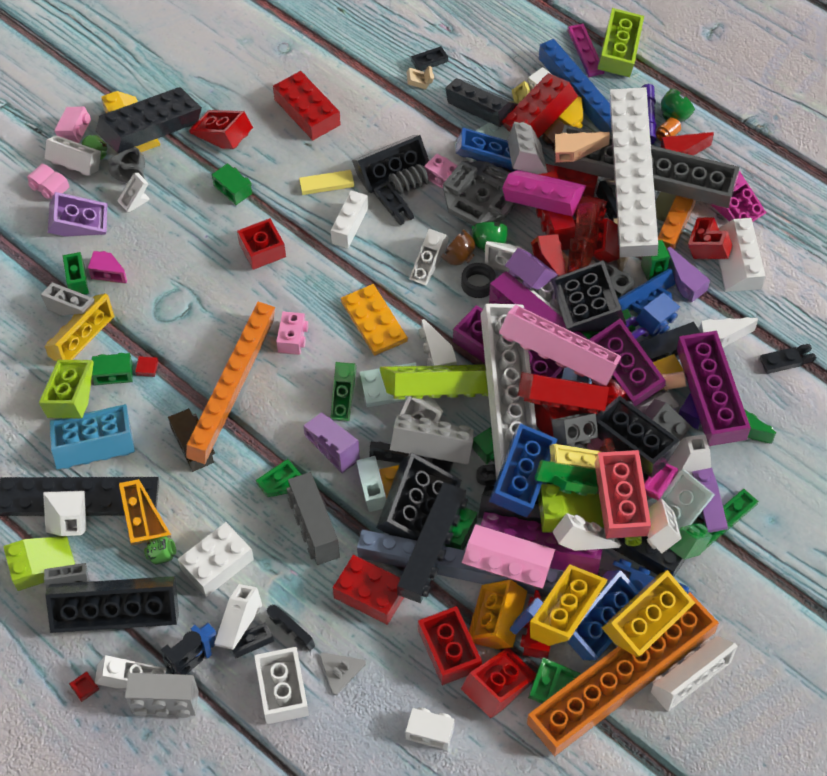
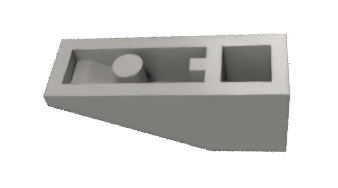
[41,282,95,315]

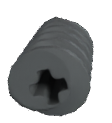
[389,164,429,194]

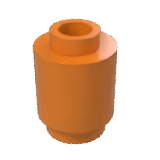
[656,118,681,141]

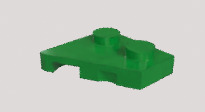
[256,459,301,497]
[528,658,581,704]

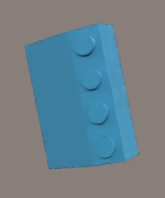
[50,404,135,469]

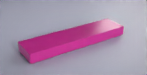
[567,24,605,77]

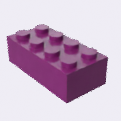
[589,319,666,406]

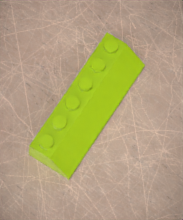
[380,364,489,399]

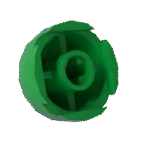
[660,89,695,123]
[471,222,508,253]

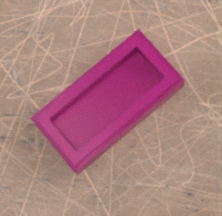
[644,463,678,501]

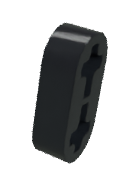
[476,464,496,485]

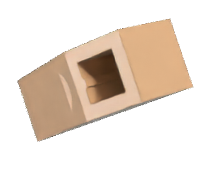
[555,131,610,162]

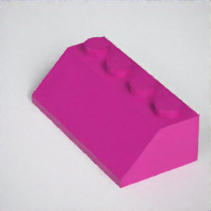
[502,170,586,216]

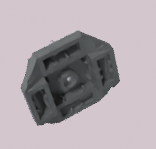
[443,161,516,226]

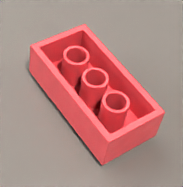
[595,450,651,539]

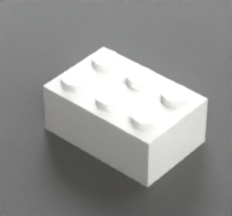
[178,522,254,597]
[254,647,309,724]

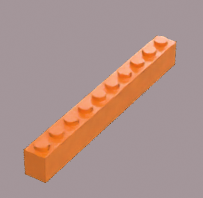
[186,301,275,464]

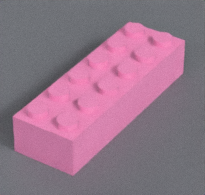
[499,305,621,386]

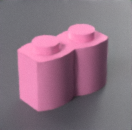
[27,164,69,199]

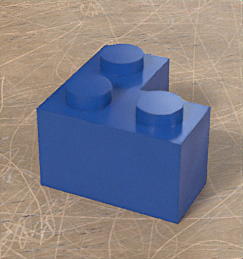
[636,292,680,337]

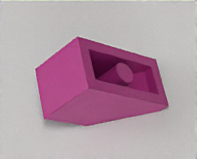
[88,251,127,283]

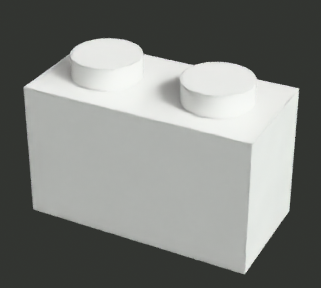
[405,708,455,751]

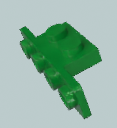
[535,460,599,496]

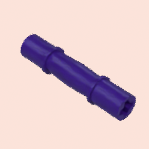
[641,84,657,144]

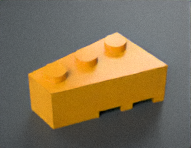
[119,479,171,546]

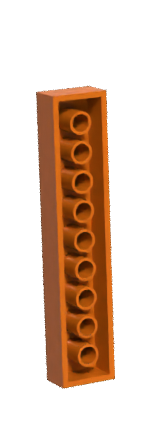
[527,592,719,757]

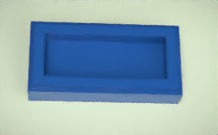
[510,598,543,635]

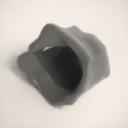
[108,147,145,183]

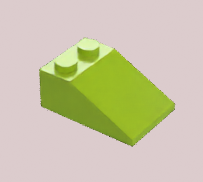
[39,360,94,419]
[538,484,604,532]
[3,536,75,591]

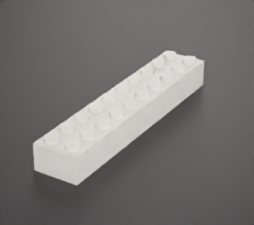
[610,87,658,257]
[481,304,543,484]

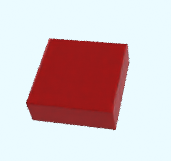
[135,356,158,377]
[69,671,100,702]

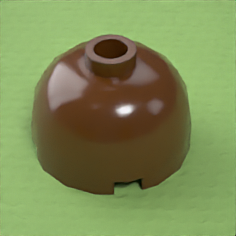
[441,229,475,266]

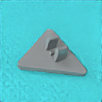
[320,652,366,695]

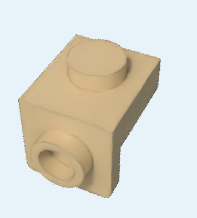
[407,66,434,89]

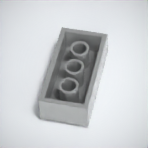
[390,414,474,465]

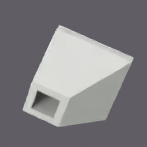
[668,435,711,481]
[43,491,87,536]

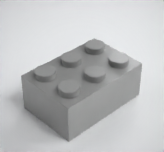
[125,673,199,718]

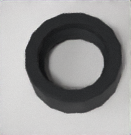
[461,262,496,298]

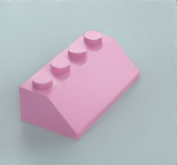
[462,525,555,589]

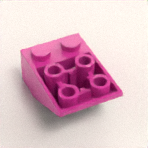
[711,171,766,222]

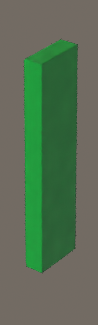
[702,488,759,551]

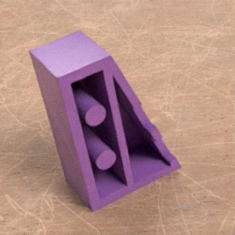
[304,412,360,473]

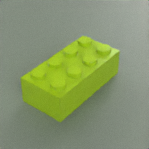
[597,8,644,77]

